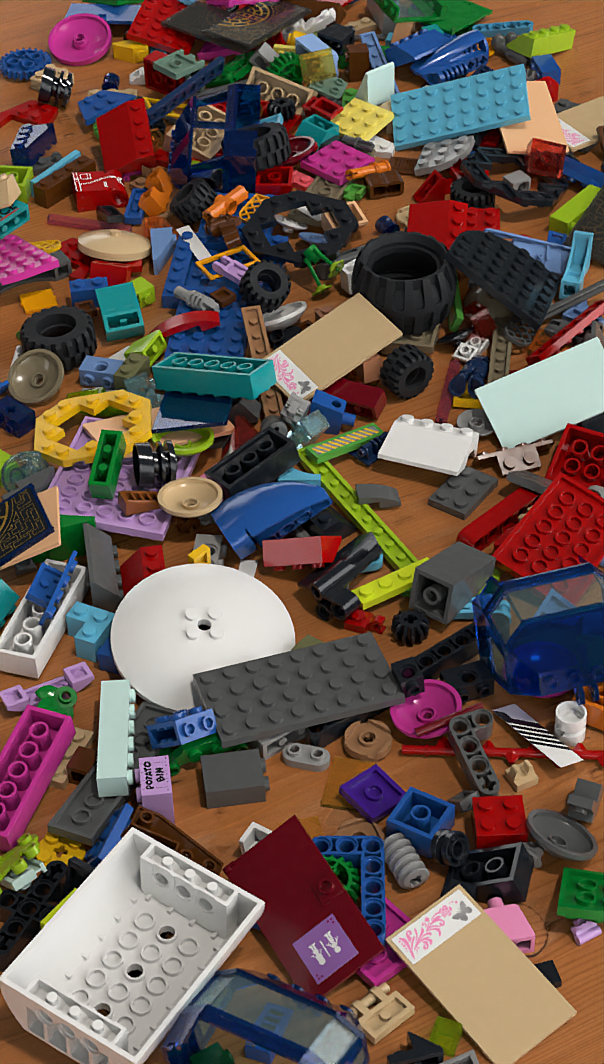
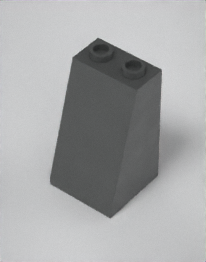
[408,541,496,625]

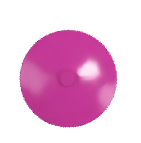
[48,13,112,66]

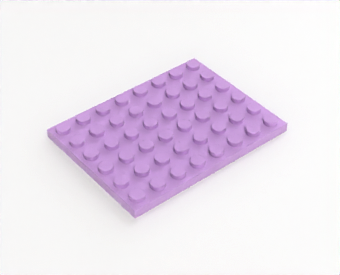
[48,416,200,541]

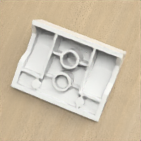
[377,414,479,476]

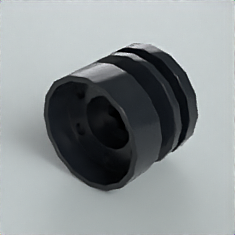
[38,67,73,108]
[132,440,177,488]

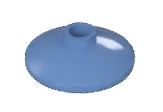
[299,232,327,246]

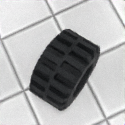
[169,177,217,226]
[450,177,495,208]
[239,260,291,313]
[379,344,434,400]

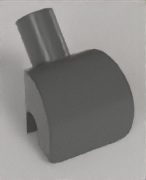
[14,557,37,576]

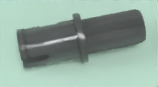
[341,135,375,152]

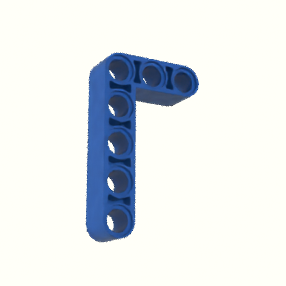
[312,836,386,947]

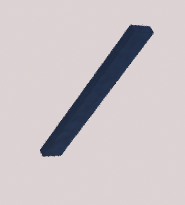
[147,56,225,127]

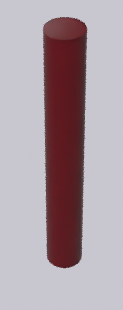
[414,702,484,738]

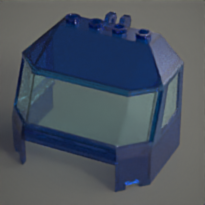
[472,556,604,705]
[160,968,370,1064]

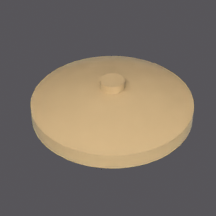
[78,229,152,261]

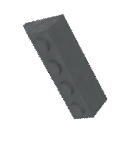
[83,523,124,613]

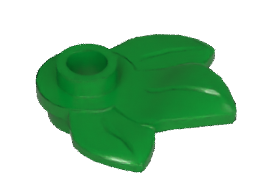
[35,685,77,719]

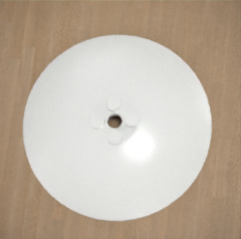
[110,563,295,712]

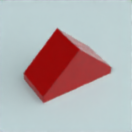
[412,169,445,203]

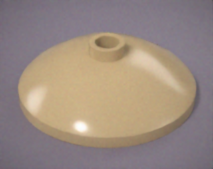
[157,477,223,518]

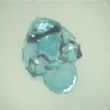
[1,451,49,492]

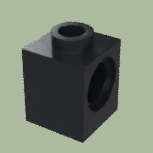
[391,656,425,698]

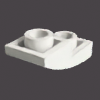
[452,334,490,363]

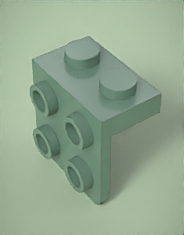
[306,70,348,101]

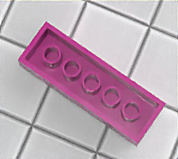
[0,704,76,852]

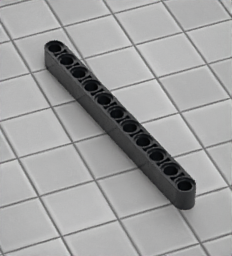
[305,611,507,748]

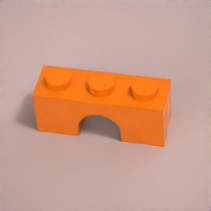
[138,167,174,219]

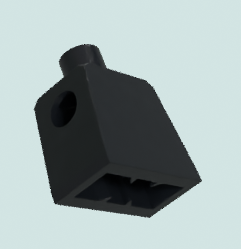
[317,24,355,56]

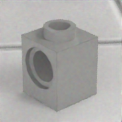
[503,170,531,191]

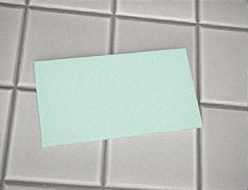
[474,337,604,449]

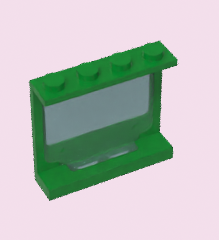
[374,0,448,23]

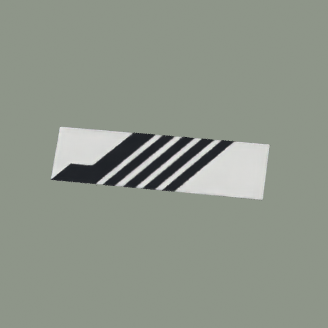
[492,704,583,768]

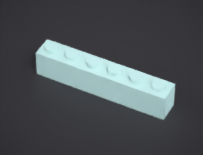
[96,679,136,797]

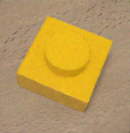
[188,544,211,564]

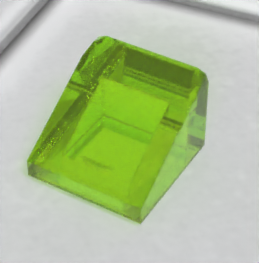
[429,1016,463,1057]

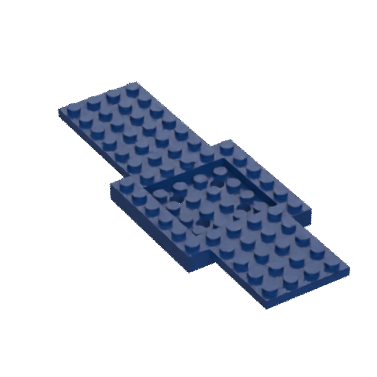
[162,192,289,359]

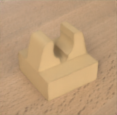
[505,759,539,793]

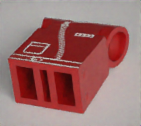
[72,169,129,213]

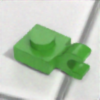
[343,183,367,203]

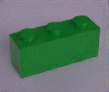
[88,429,126,500]

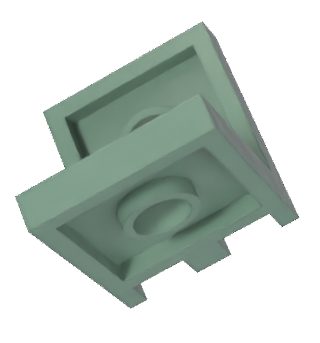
[153,49,205,92]

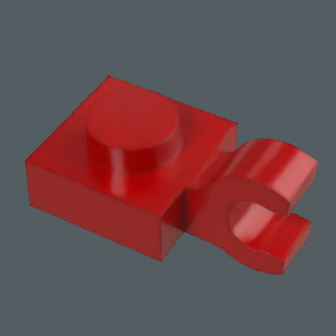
[344,609,386,634]

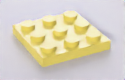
[330,98,395,141]

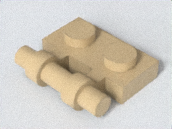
[343,982,415,1045]

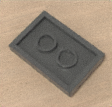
[428,466,498,521]

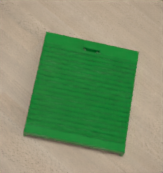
[407,0,493,35]

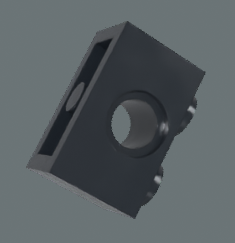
[440,659,495,704]

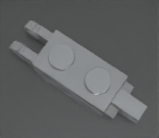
[280,392,311,428]

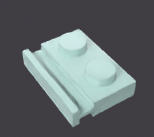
[0,856,47,891]

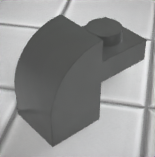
[567,778,604,823]

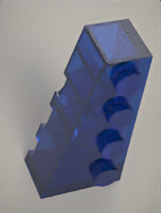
[10,123,57,167]

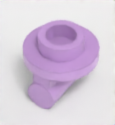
[570,918,602,946]

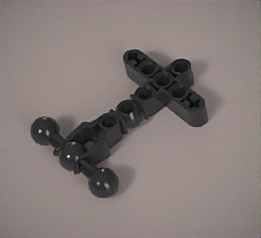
[0,860,174,1014]

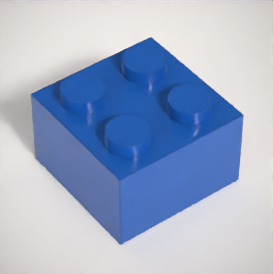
[386,786,455,859]

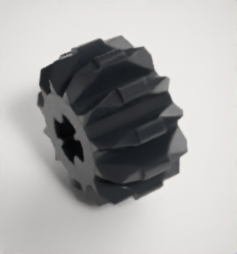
[267,96,296,122]
[391,608,430,646]

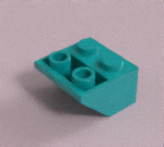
[294,114,339,155]

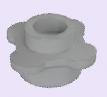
[523,842,544,868]

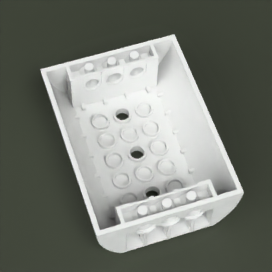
[0,827,265,1064]

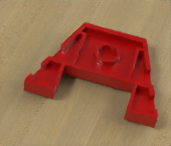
[0,100,59,141]
[57,237,99,281]

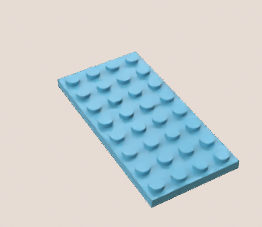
[391,64,531,151]

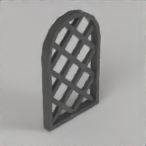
[503,314,542,347]

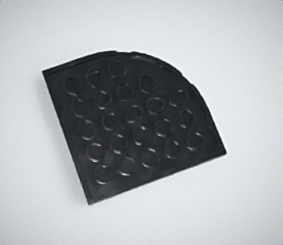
[443,230,561,331]

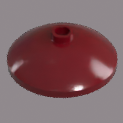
[278,136,315,166]

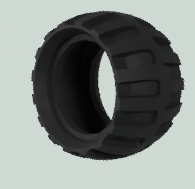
[351,231,457,336]

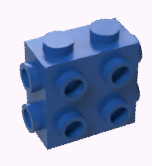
[146,706,217,750]

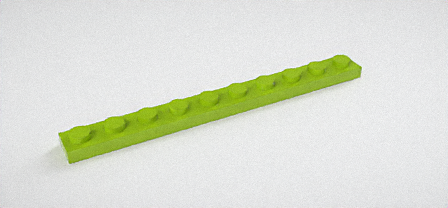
[297,444,419,570]

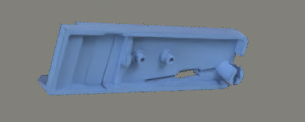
[483,228,571,277]

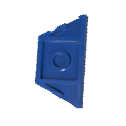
[77,90,136,126]

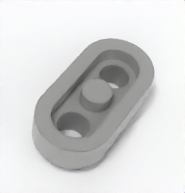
[283,743,330,772]

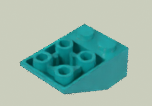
[95,282,145,342]

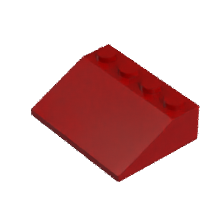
[96,98,158,174]
[406,200,468,249]
[545,423,604,496]

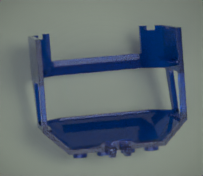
[168,84,261,194]

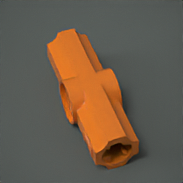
[202,185,248,223]

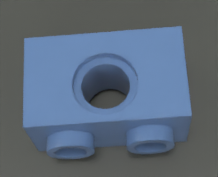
[79,355,124,390]

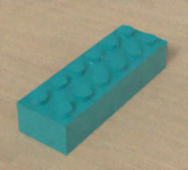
[152,352,277,400]

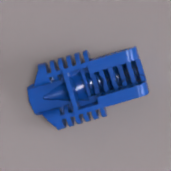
[410,30,489,85]

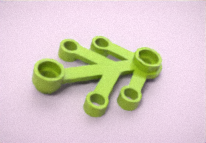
[0,833,40,895]

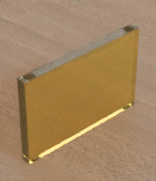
[320,756,377,813]

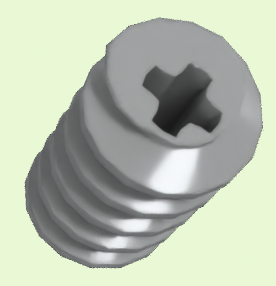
[383,833,430,889]

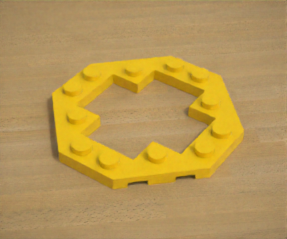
[34,389,152,468]

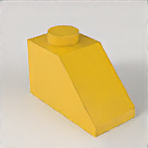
[112,40,149,63]

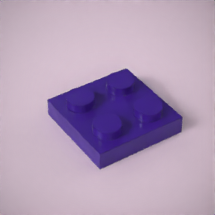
[339,764,406,824]

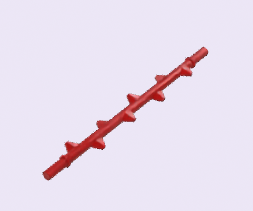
[402,737,604,768]

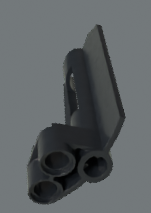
[297,532,384,622]

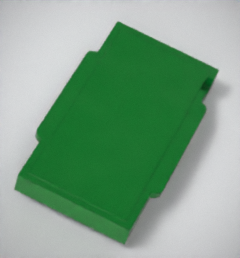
[205,50,256,88]

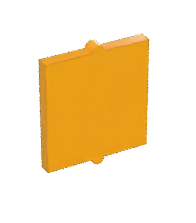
[19,288,58,315]

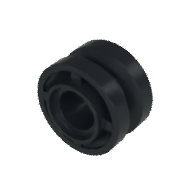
[430,829,469,867]

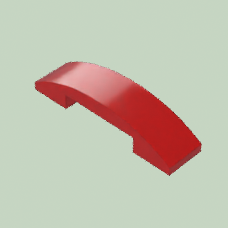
[148,310,220,341]

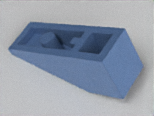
[150,227,177,275]

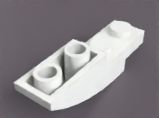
[281,8,336,42]

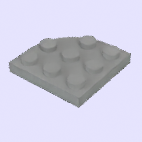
[414,135,475,176]

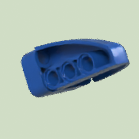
[210,481,333,560]

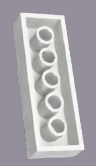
[0,559,90,679]

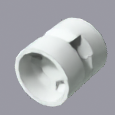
[554,701,587,747]

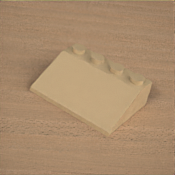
[162,99,243,161]

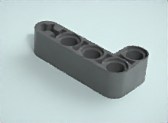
[448,709,500,797]

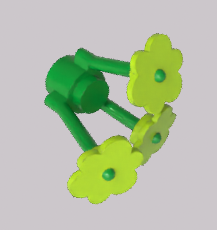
[303,244,345,296]

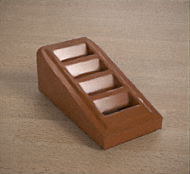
[118,491,160,516]

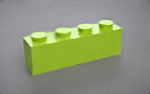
[549,184,604,238]

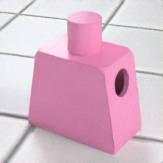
[484,897,535,954]

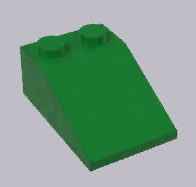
[32,514,96,563]

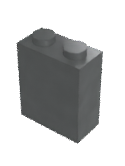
[200,749,270,809]

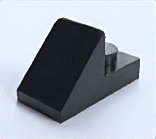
[387,1032,444,1064]

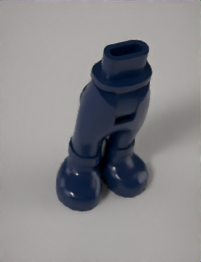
[448,355,490,399]

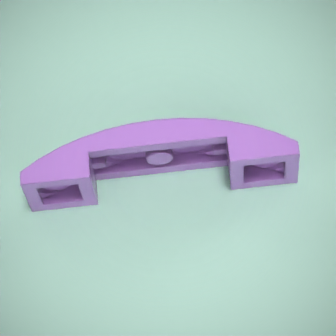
[0,661,94,711]

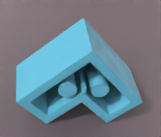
[66,601,115,663]

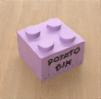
[135,755,175,825]

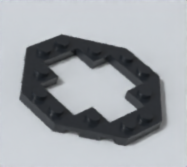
[459,147,569,208]
[242,190,359,269]

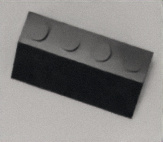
[204,426,301,500]

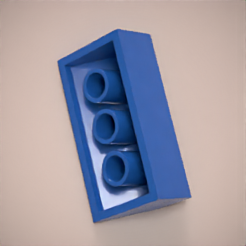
[384,28,452,68]

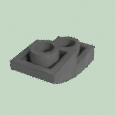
[355,484,401,508]

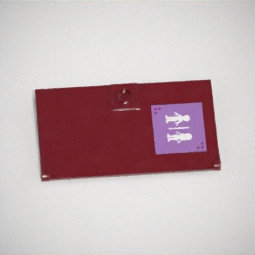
[223,814,386,1007]

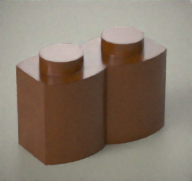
[364,170,404,199]

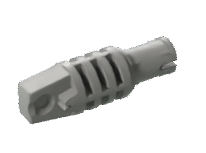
[174,286,220,313]

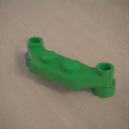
[158,733,249,777]

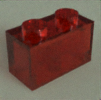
[462,301,497,338]

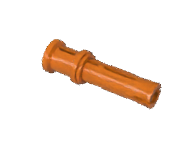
[345,160,391,181]

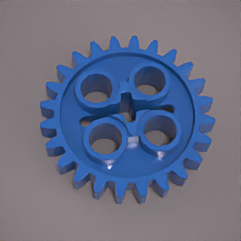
[0,48,52,81]

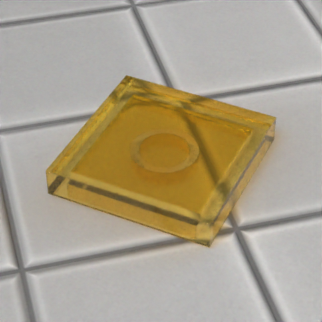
[299,48,337,84]

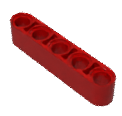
[456,486,541,551]

